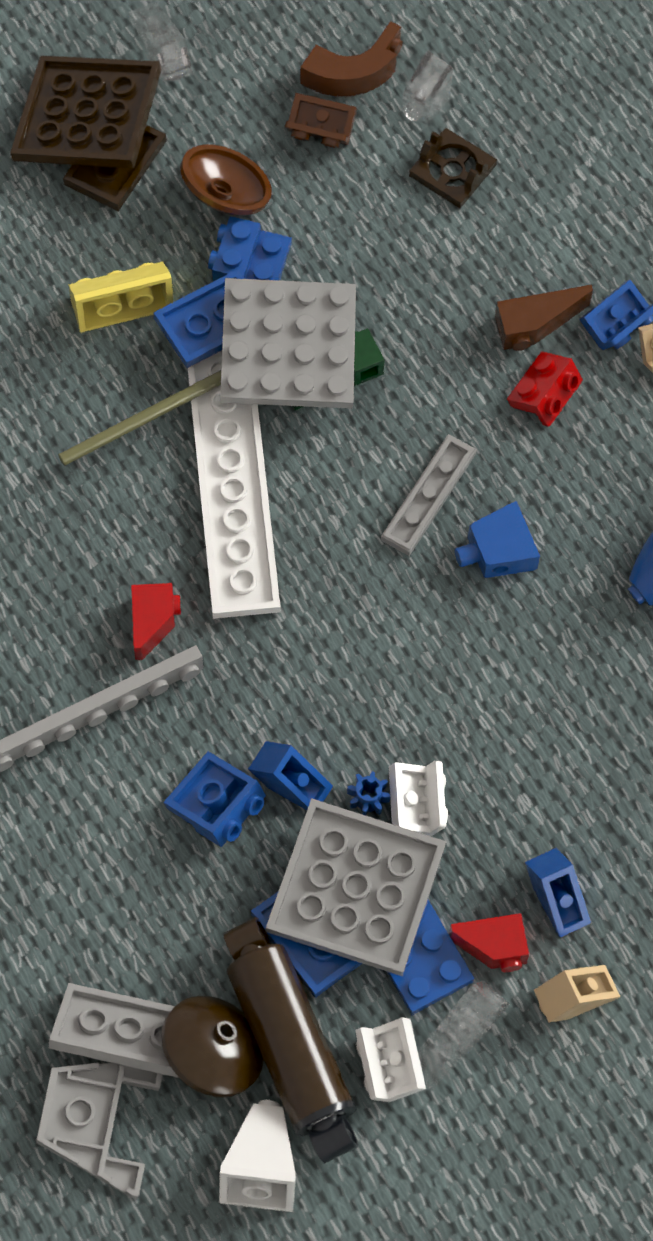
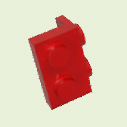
[507,351,582,427]

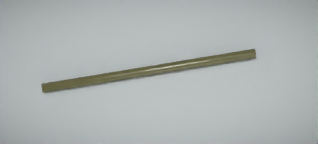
[58,370,221,466]

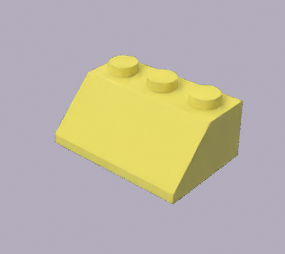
[69,262,173,333]

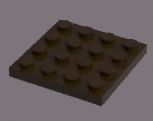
[10,56,162,168]

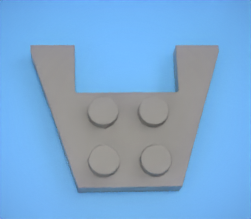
[36,1062,163,1199]

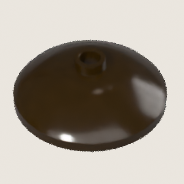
[161,996,264,1097]

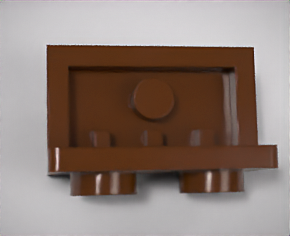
[285,93,357,148]

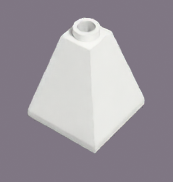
[219,1100,296,1212]

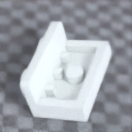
[389,761,448,836]
[355,1018,426,1102]

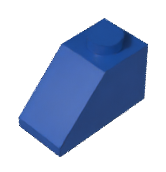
[248,741,333,810]
[525,848,591,938]

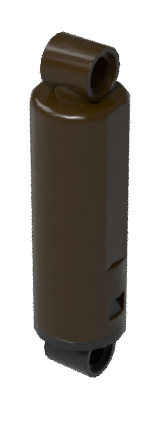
[223,917,358,1164]

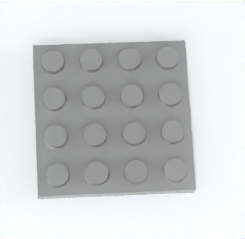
[220,278,356,408]
[266,799,446,976]

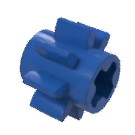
[347,771,390,816]

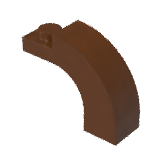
[300,21,403,97]

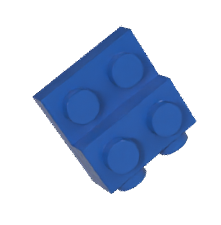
[208,216,292,282]
[163,751,266,847]

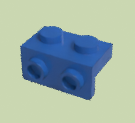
[579,280,653,350]

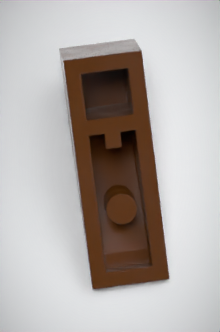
[495,285,593,351]

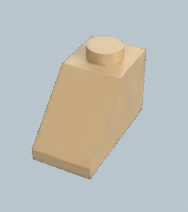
[534,965,620,1023]

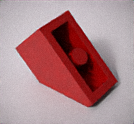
[131,583,181,660]
[449,913,529,972]

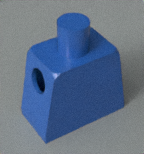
[454,501,540,578]

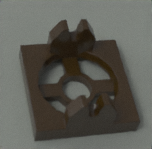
[409,128,497,209]

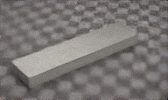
[381,434,477,556]

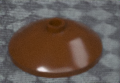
[180,144,272,216]

